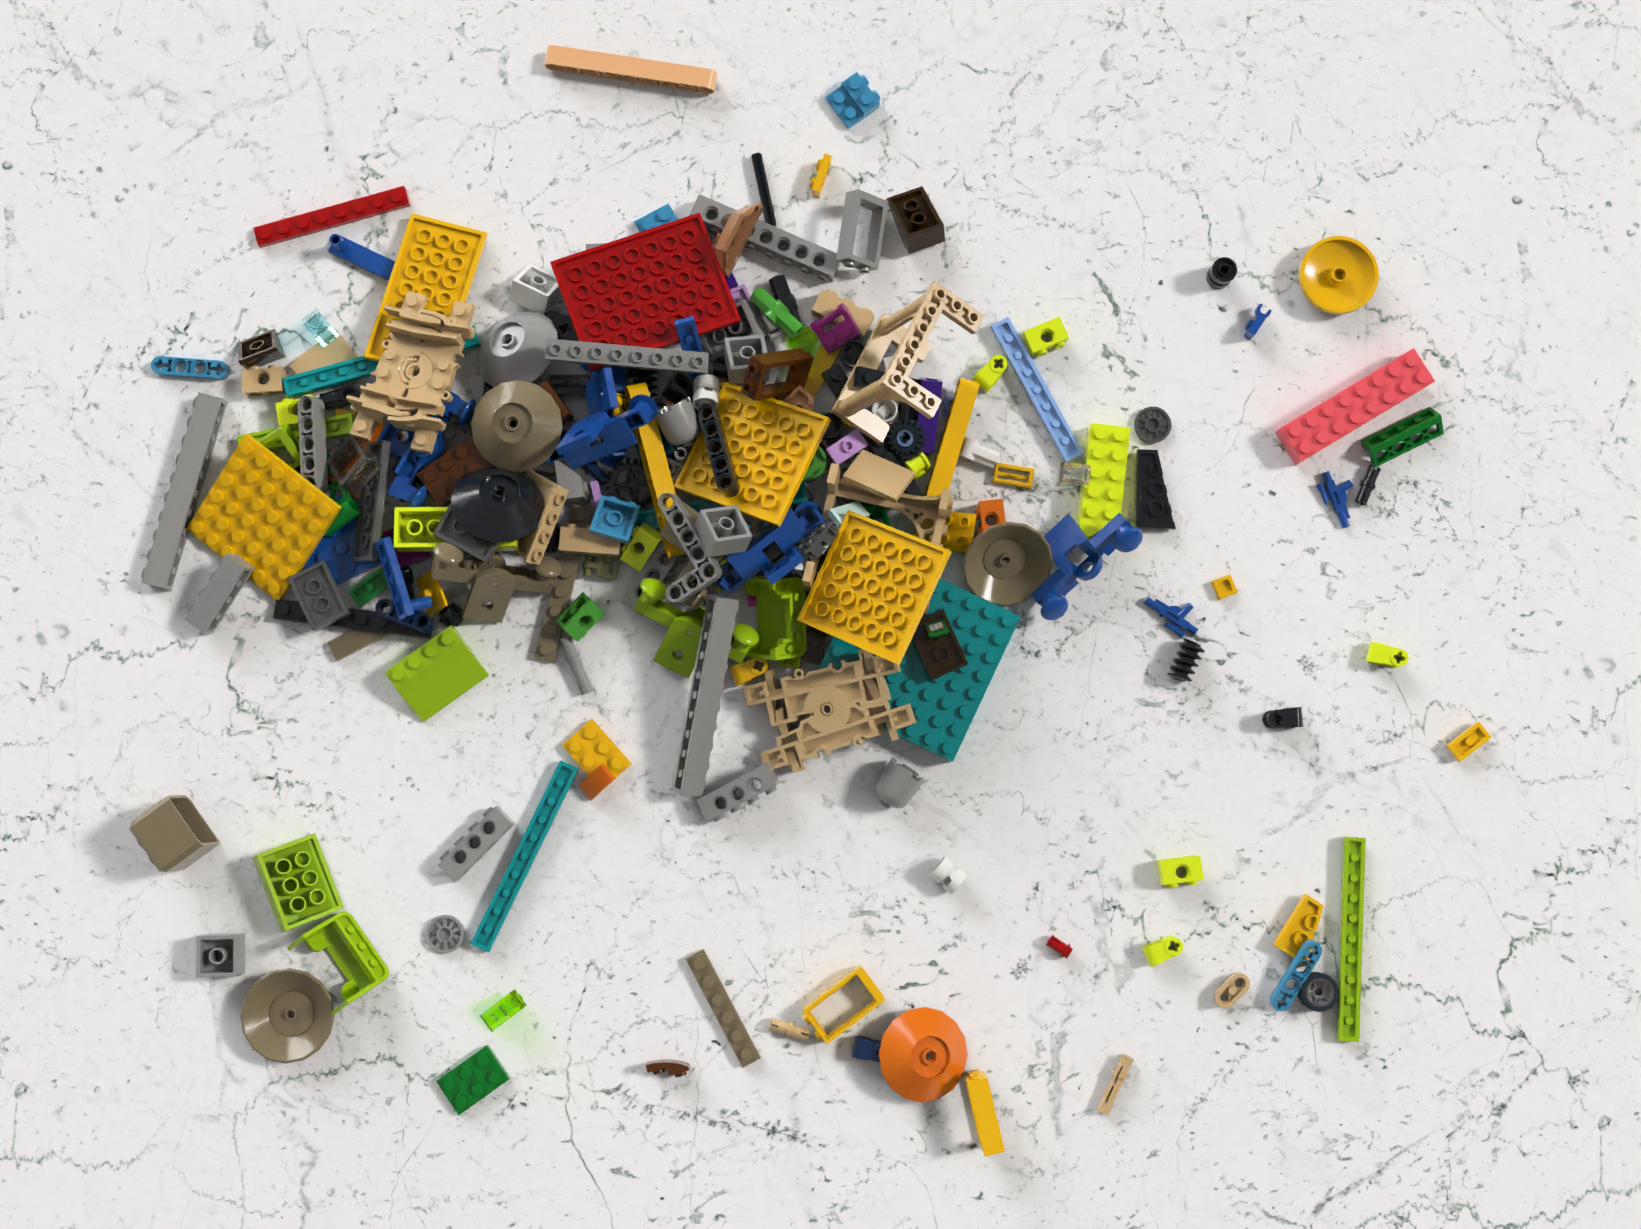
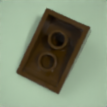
[886,186,945,254]

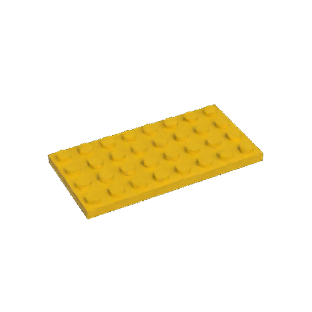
[364,213,488,373]

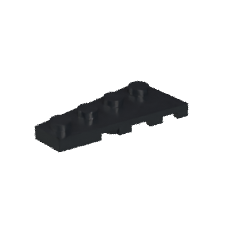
[1135,449,1176,530]

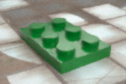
[436,1045,510,1115]

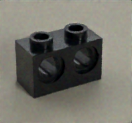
[662,372,698,414]

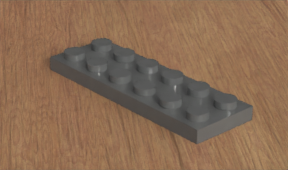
[352,440,391,563]

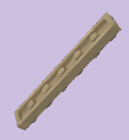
[686,949,761,1068]

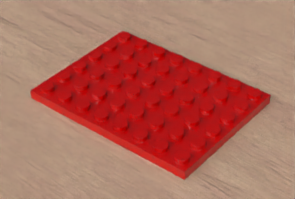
[550,213,741,373]

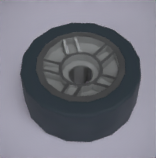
[1297,972,1339,1012]

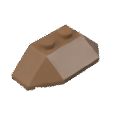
[714,203,764,278]

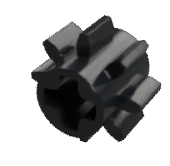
[439,602,463,627]

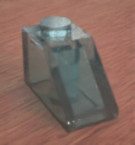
[301,307,339,347]

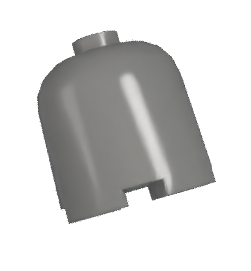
[655,397,701,448]
[875,758,925,809]

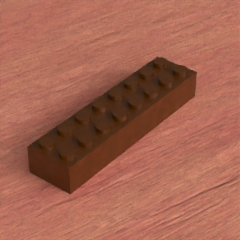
[417,380,573,507]

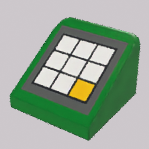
[925,620,949,639]

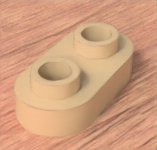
[1214,973,1250,1008]

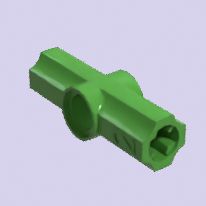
[750,286,804,339]

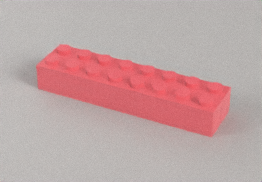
[1275,348,1435,465]

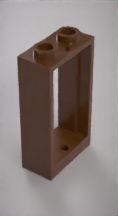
[741,348,814,401]

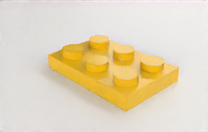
[562,719,632,778]

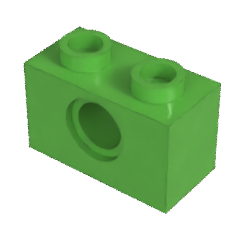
[555,592,605,642]

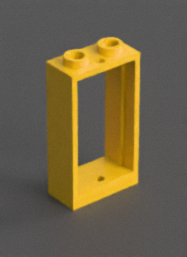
[802,965,886,1044]
[964,1069,1005,1156]

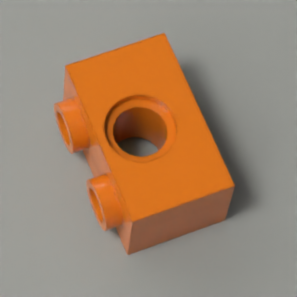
[974,498,1006,535]

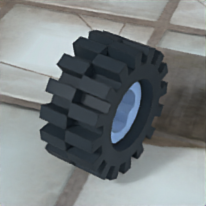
[887,420,926,456]

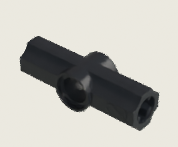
[769,275,804,332]

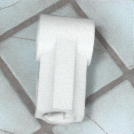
[959,437,1000,469]

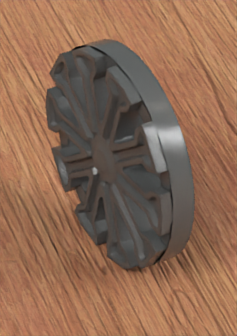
[1134,407,1171,444]

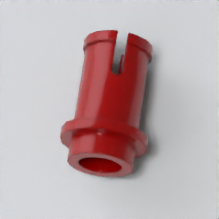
[1046,935,1073,959]

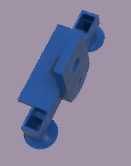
[580,364,628,467]
[376,391,477,507]
[546,394,658,469]

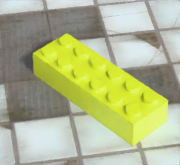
[1077,423,1131,540]
[394,507,520,552]

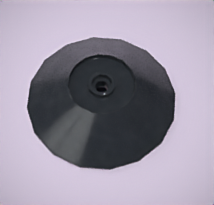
[451,467,545,543]

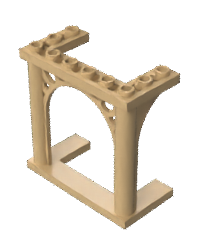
[831,281,984,444]
[802,463,954,617]

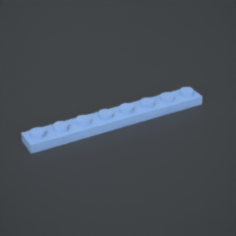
[990,317,1084,464]

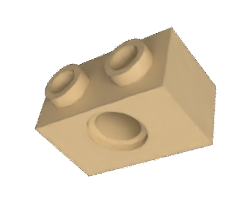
[242,365,287,397]

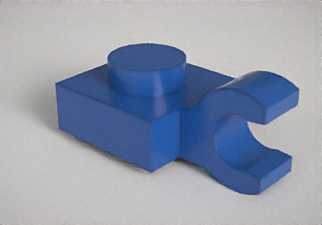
[1244,304,1272,340]

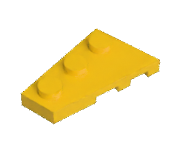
[1272,894,1323,966]

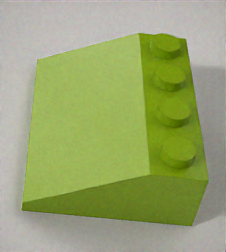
[384,625,489,722]
[252,833,344,934]

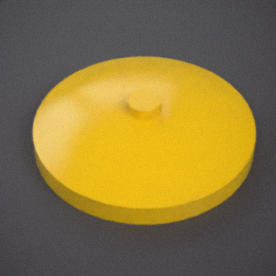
[1299,236,1379,315]

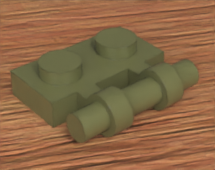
[582,555,620,580]

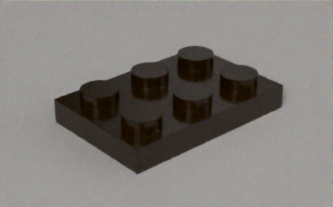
[912,609,968,681]

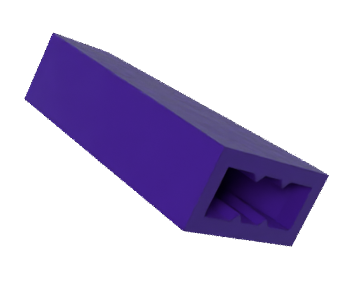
[917,378,943,456]

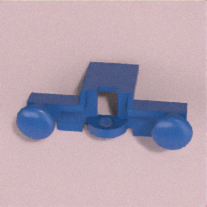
[715,501,826,595]
[1031,513,1143,620]

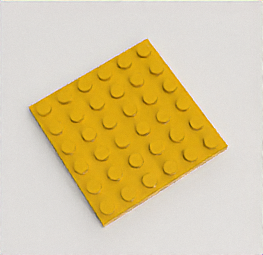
[674,382,831,527]
[186,434,342,600]
[797,510,952,665]

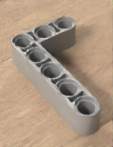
[298,395,328,493]
[658,493,722,603]

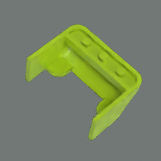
[287,911,389,1015]

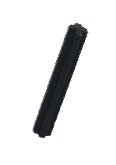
[751,153,776,227]

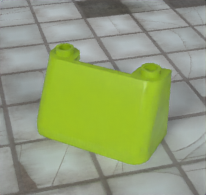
[743,576,807,661]

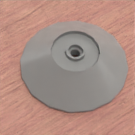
[478,311,558,388]

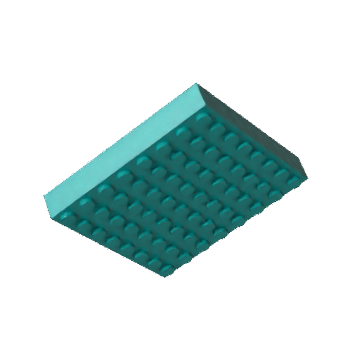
[819,579,1021,762]

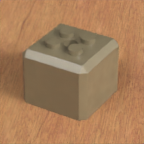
[130,795,220,872]

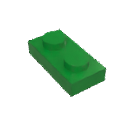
[348,568,389,608]

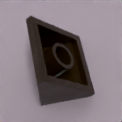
[238,329,286,369]

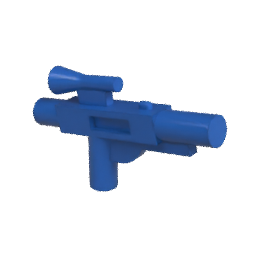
[1316,471,1353,529]
[1143,597,1198,639]

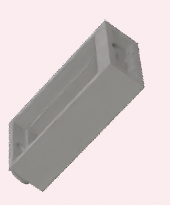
[836,189,888,273]

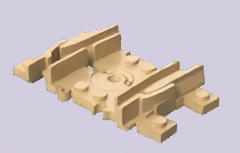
[346,291,475,454]
[743,649,917,773]

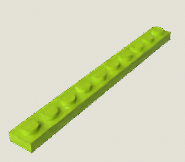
[1337,837,1366,1042]

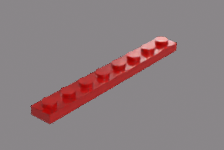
[253,186,411,248]

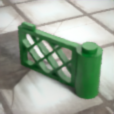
[297,451,361,537]

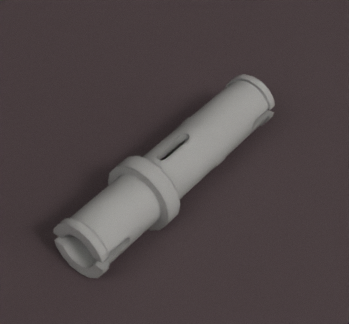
[559,636,594,695]

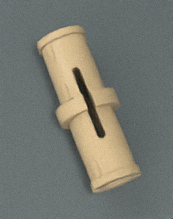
[768,1018,811,1041]

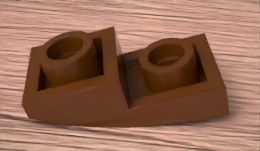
[646,1059,690,1077]

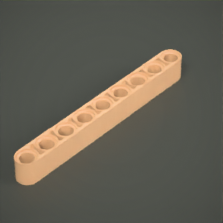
[545,45,717,94]

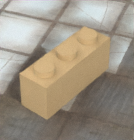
[811,289,875,340]
[559,524,622,557]

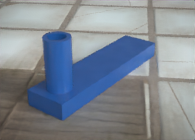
[328,234,395,281]
[375,537,432,620]

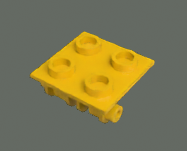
[940,512,977,554]

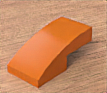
[578,763,616,801]

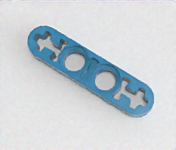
[151,356,230,380]
[1270,939,1322,1012]

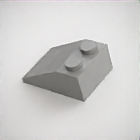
[700,299,769,362]

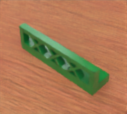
[1361,407,1444,467]

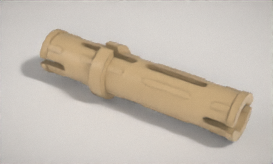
[1097,1054,1134,1115]

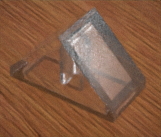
[1055,462,1091,486]

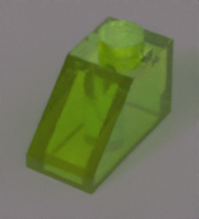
[787,326,819,356]
[480,989,527,1032]

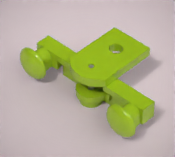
[633,578,759,678]

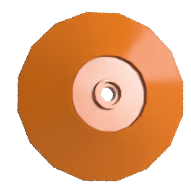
[879,1007,968,1103]

